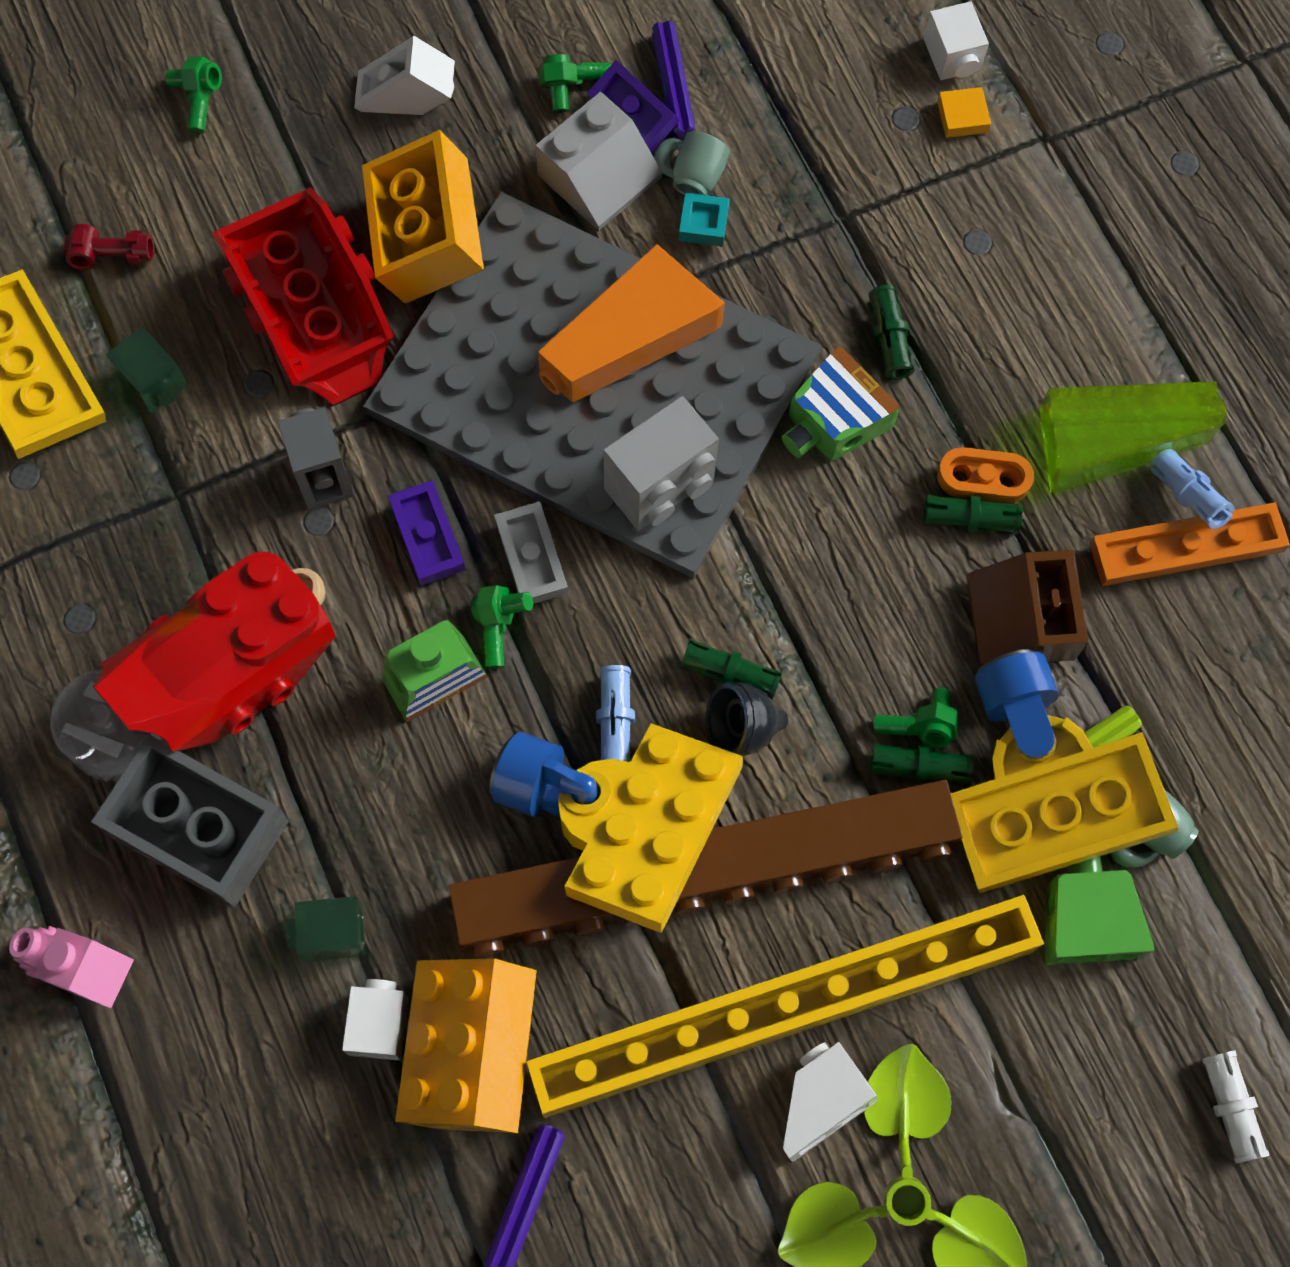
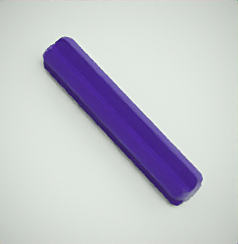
[652,20,695,139]
[483,1124,564,1267]

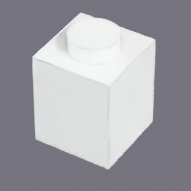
[923,1,989,80]
[342,979,409,1061]

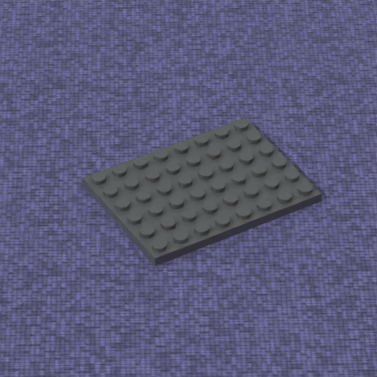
[364,192,822,579]

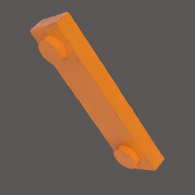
[1089,502,1290,586]

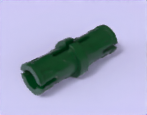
[868,285,915,380]
[923,494,1023,534]
[680,638,782,700]
[869,743,974,787]

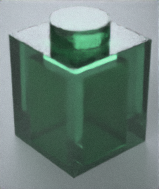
[105,327,188,413]
[287,896,366,962]

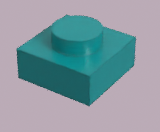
[679,193,730,247]

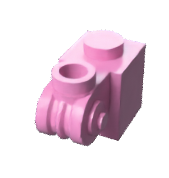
[9,926,134,1008]

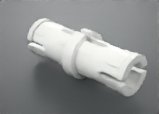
[1202,1051,1270,1164]

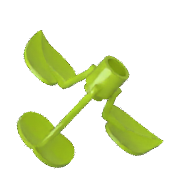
[778,1044,1027,1267]

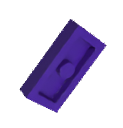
[587,60,680,153]
[388,480,466,586]

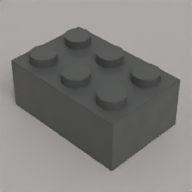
[91,735,289,908]

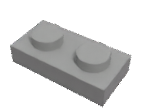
[494,502,568,604]

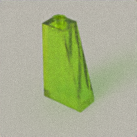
[1039,381,1227,493]

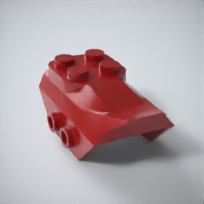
[211,187,394,405]
[92,551,336,752]

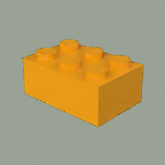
[362,130,484,304]
[395,959,537,1133]

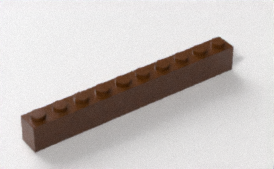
[449,780,963,958]

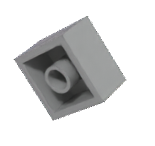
[604,396,719,531]

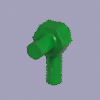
[538,54,611,113]
[165,56,222,134]
[471,585,533,668]
[874,687,958,748]

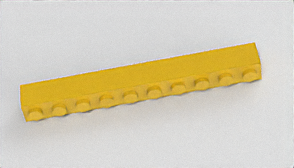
[526,895,1044,1119]

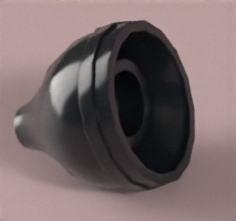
[705,682,788,756]

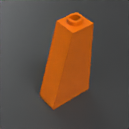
[538,244,725,403]

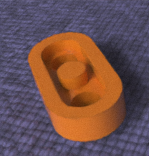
[937,447,1034,504]

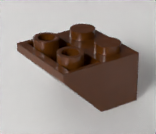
[966,550,1088,667]

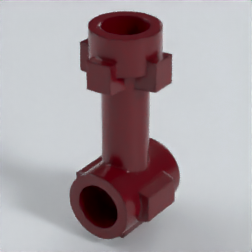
[63,224,154,270]

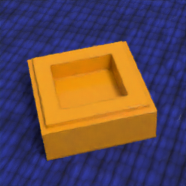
[937,87,991,138]

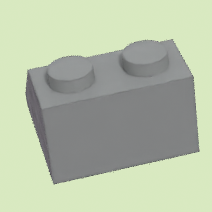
[535,92,662,231]

